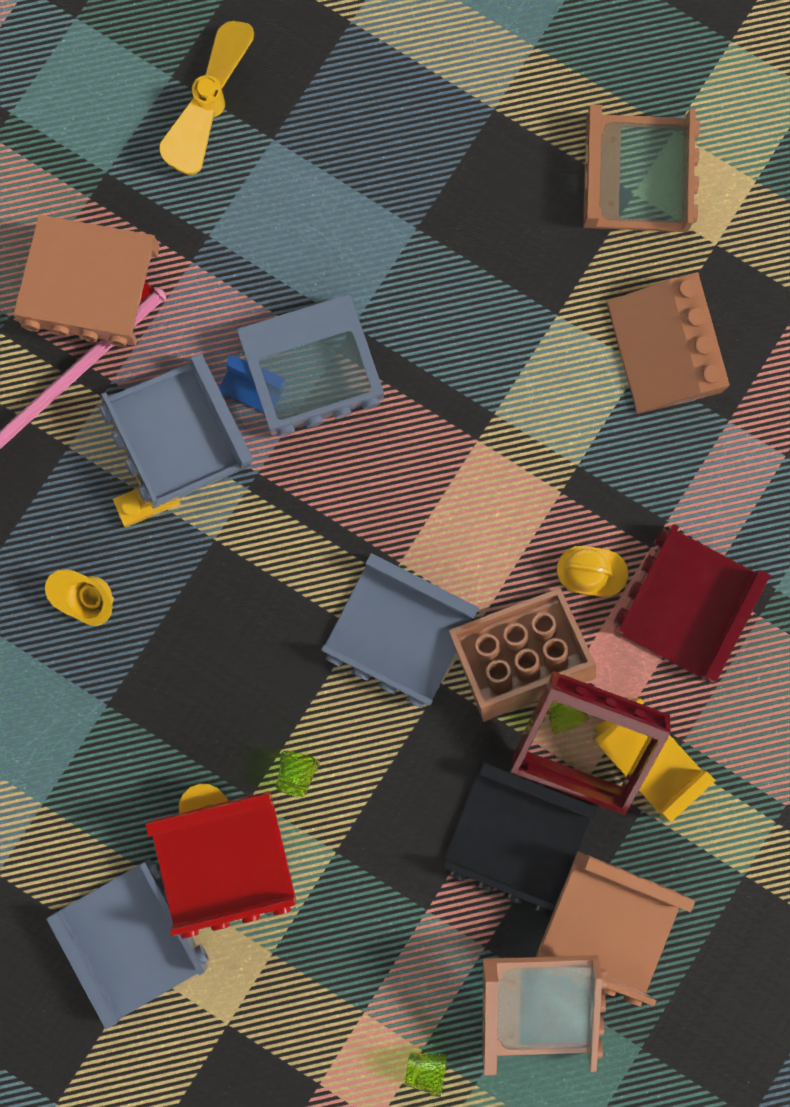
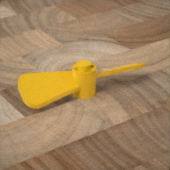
[160,21,254,175]

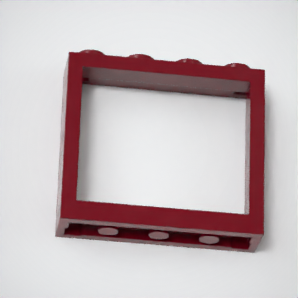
[511,671,671,815]

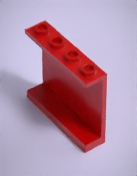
[145,791,297,939]

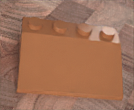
[607,272,730,414]
[448,588,596,722]

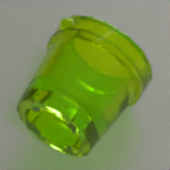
[547,701,590,735]
[276,750,320,797]
[405,1052,448,1097]

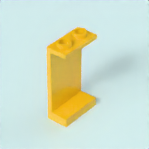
[591,698,716,822]

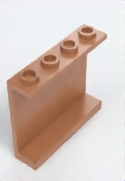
[13,215,160,347]
[536,851,695,1007]

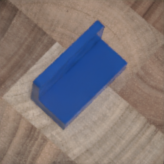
[219,354,286,413]

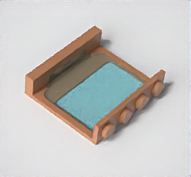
[583,105,700,232]
[482,955,607,1076]

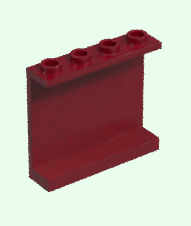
[614,524,771,682]

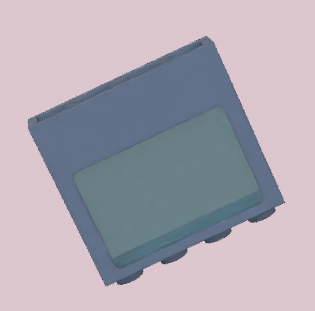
[237,294,384,437]

